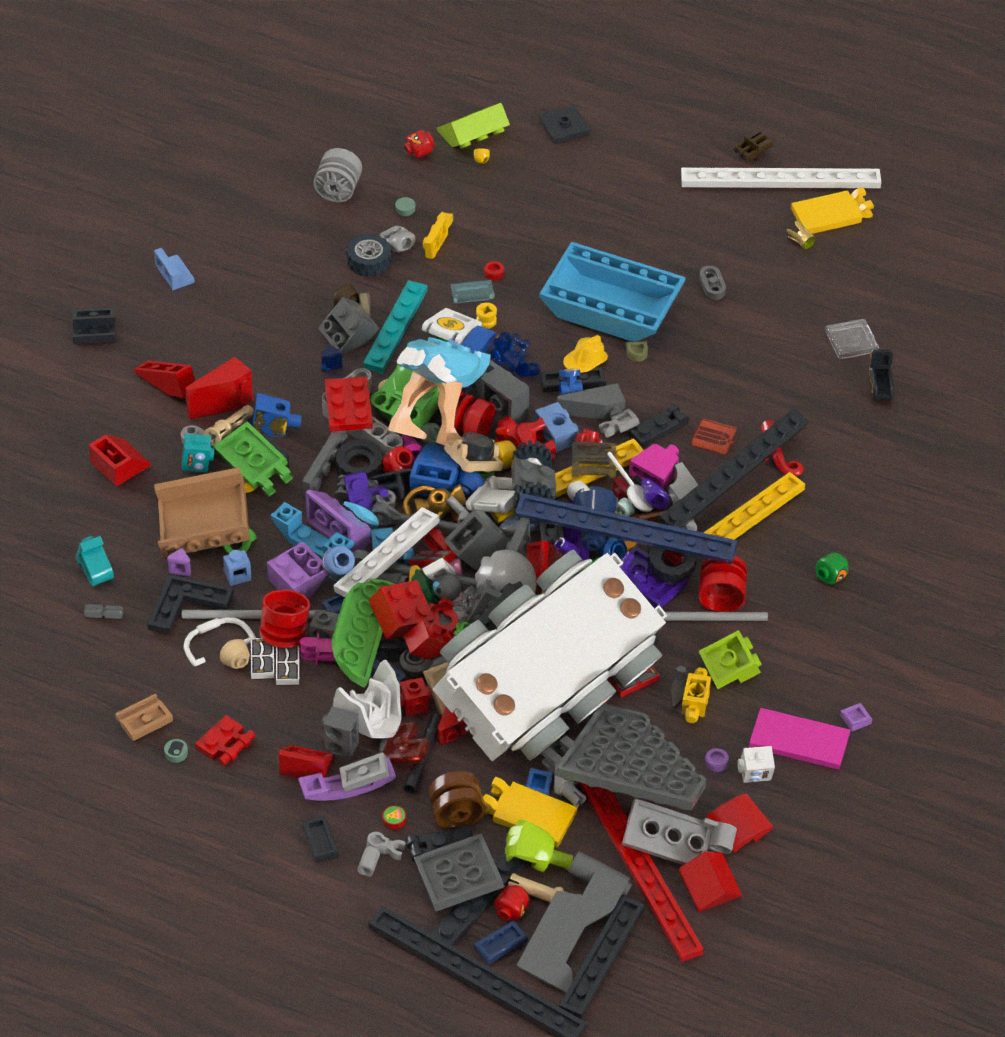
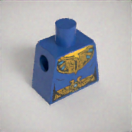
[252,393,302,437]

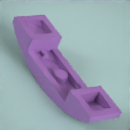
[298,757,396,801]

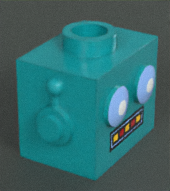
[182,434,214,472]

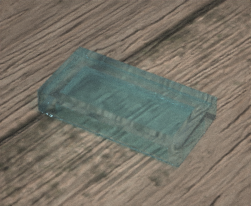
[451,280,495,303]

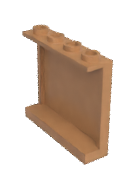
[154,467,250,557]

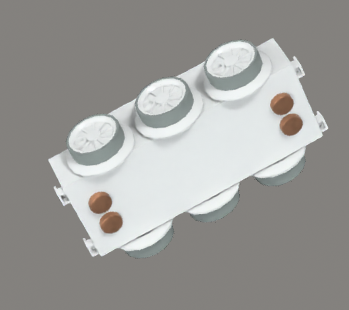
[432,549,668,761]

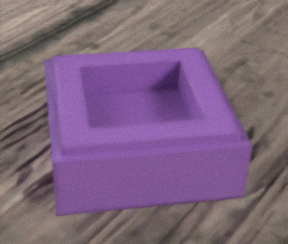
[840,703,872,732]

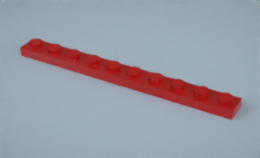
[578,782,704,963]

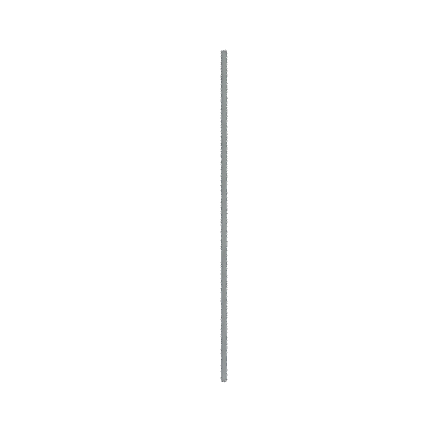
[182,610,768,621]

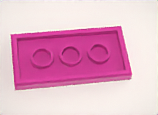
[749,708,850,770]

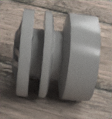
[313,148,362,202]

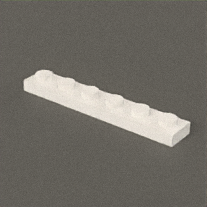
[334,507,440,597]

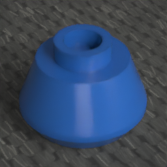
[457,470,485,497]
[598,537,627,558]

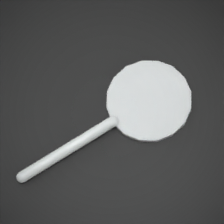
[607,452,654,512]

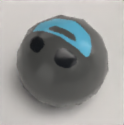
[433,573,461,601]

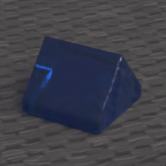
[321,344,343,372]

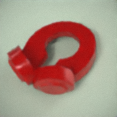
[429,599,458,632]

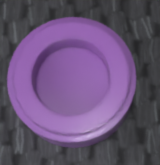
[705,748,729,772]

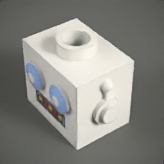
[738,746,775,783]

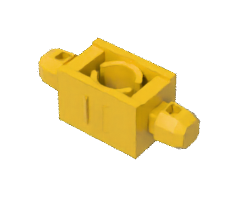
[681,667,711,723]

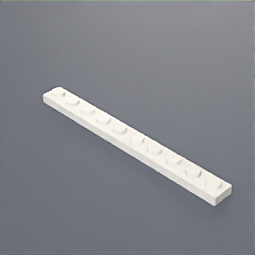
[681,168,881,188]

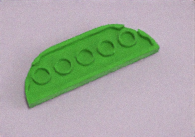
[332,579,395,687]

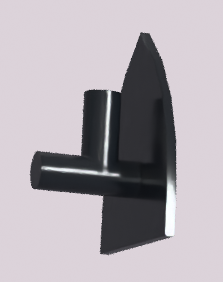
[367,469,412,500]

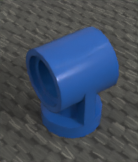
[559,369,583,395]

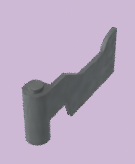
[516,851,632,994]

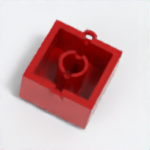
[368,580,435,640]

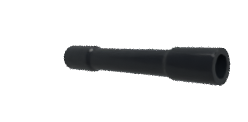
[403,713,442,794]

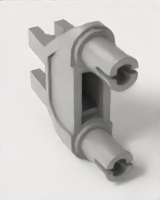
[542,735,586,807]

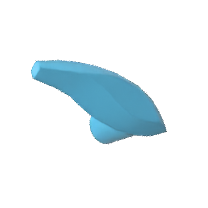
[343,501,379,529]

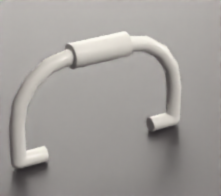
[183,617,256,666]

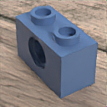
[535,402,579,452]

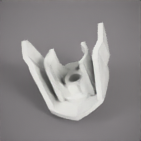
[333,660,401,738]

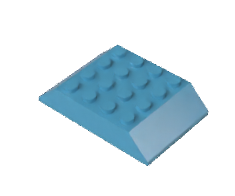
[539,242,686,342]

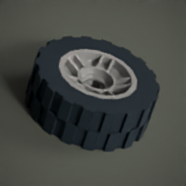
[346,234,391,277]

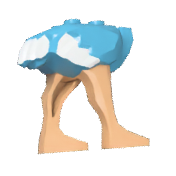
[388,337,491,445]

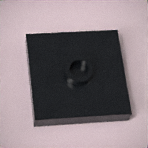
[539,105,591,144]

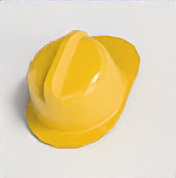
[563,335,608,373]

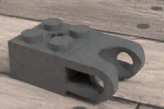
[466,360,529,424]

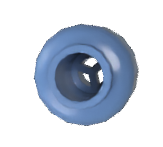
[322,546,355,576]

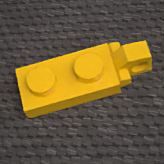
[422,212,453,259]

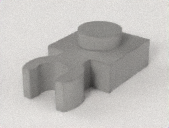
[599,409,640,438]

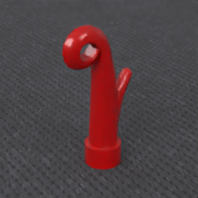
[761,420,804,477]

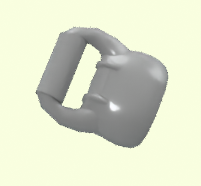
[380,225,416,253]

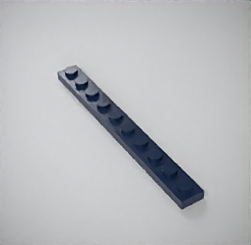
[516,493,738,564]

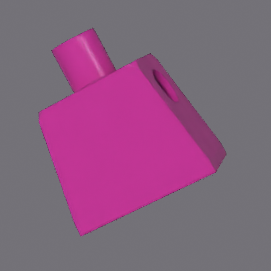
[629,444,679,491]

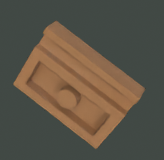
[115,693,173,741]

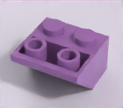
[267,542,328,598]

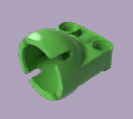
[371,364,439,429]

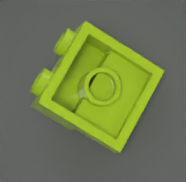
[699,630,762,689]

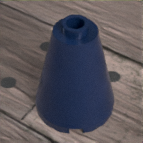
[574,487,618,551]

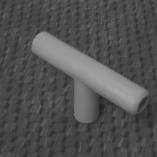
[447,496,469,524]

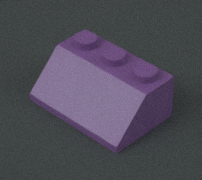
[306,490,371,553]

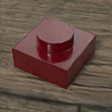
[612,476,630,501]

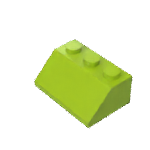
[437,103,510,149]

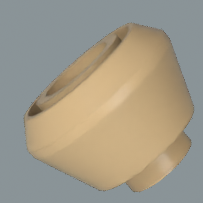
[220,639,250,669]

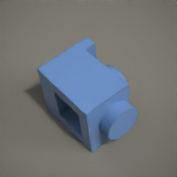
[223,550,251,586]

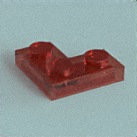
[383,722,431,764]

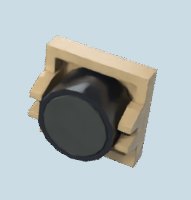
[444,432,503,473]

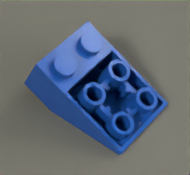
[410,443,462,497]

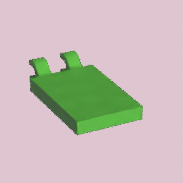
[213,422,293,497]

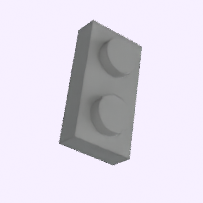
[340,752,390,792]

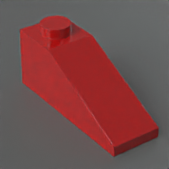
[134,360,195,398]

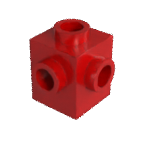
[400,678,432,717]

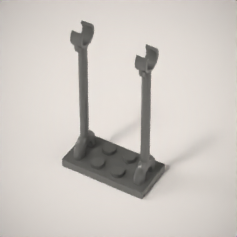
[353,502,531,588]

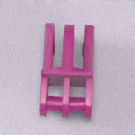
[300,633,336,665]

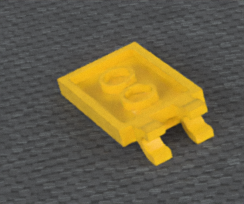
[791,187,874,234]
[483,777,578,848]

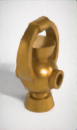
[402,484,466,520]

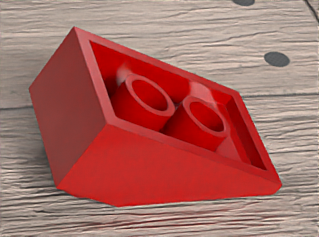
[185,357,253,420]

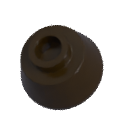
[333,284,360,307]

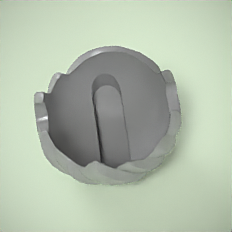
[475,550,537,593]

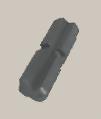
[84,604,123,619]

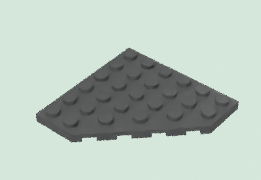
[555,704,706,810]

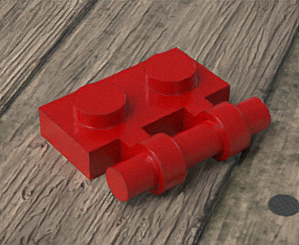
[195,715,256,766]

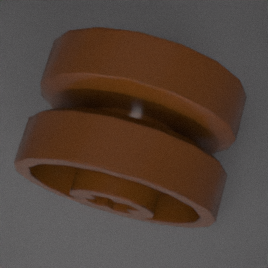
[428,771,486,829]

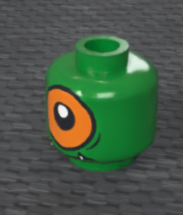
[815,552,848,585]

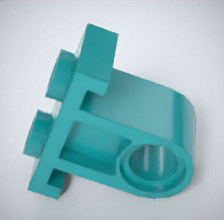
[75,536,114,587]

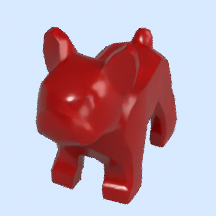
[494,416,556,462]

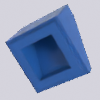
[526,768,554,795]

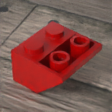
[88,435,151,487]

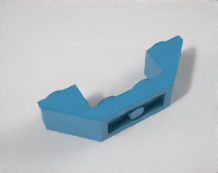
[271,502,354,561]

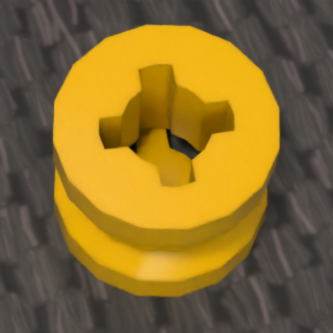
[476,303,497,329]

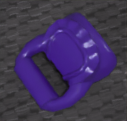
[641,478,671,510]

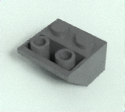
[318,297,379,355]
[444,510,510,571]

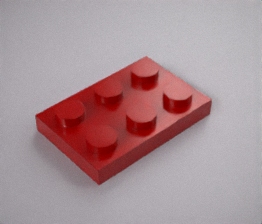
[325,377,373,432]

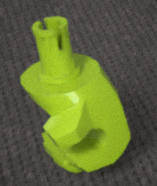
[505,819,573,872]

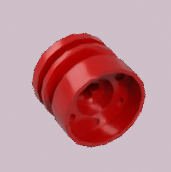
[454,392,495,436]
[699,556,747,612]
[259,590,310,648]

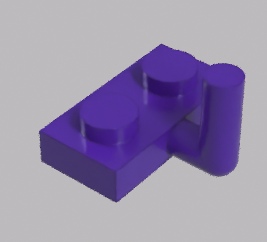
[343,471,389,519]
[620,551,651,593]

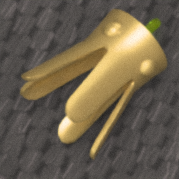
[787,221,815,249]

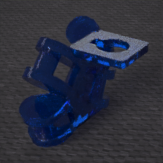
[489,332,541,377]

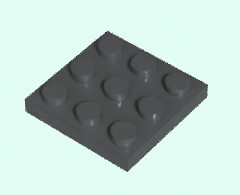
[414,833,504,912]

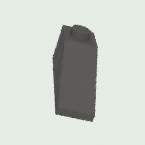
[557,383,626,420]

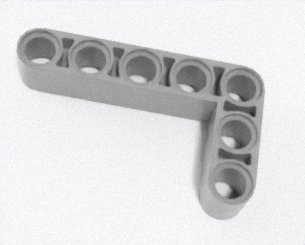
[322,368,402,458]

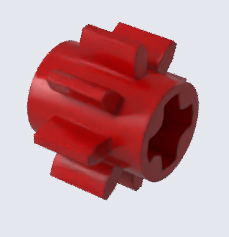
[575,429,603,454]

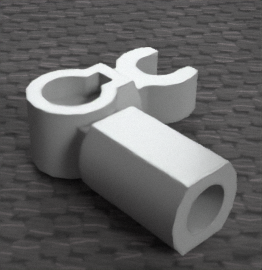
[358,832,406,877]

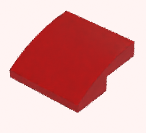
[706,793,774,853]

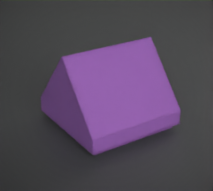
[167,548,191,576]

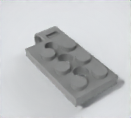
[622,798,737,865]

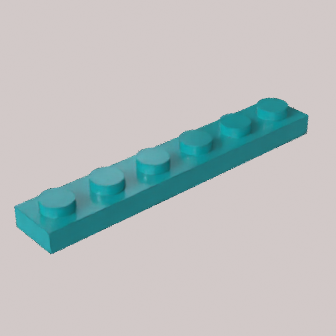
[363,280,427,374]

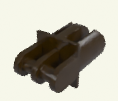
[733,132,773,162]

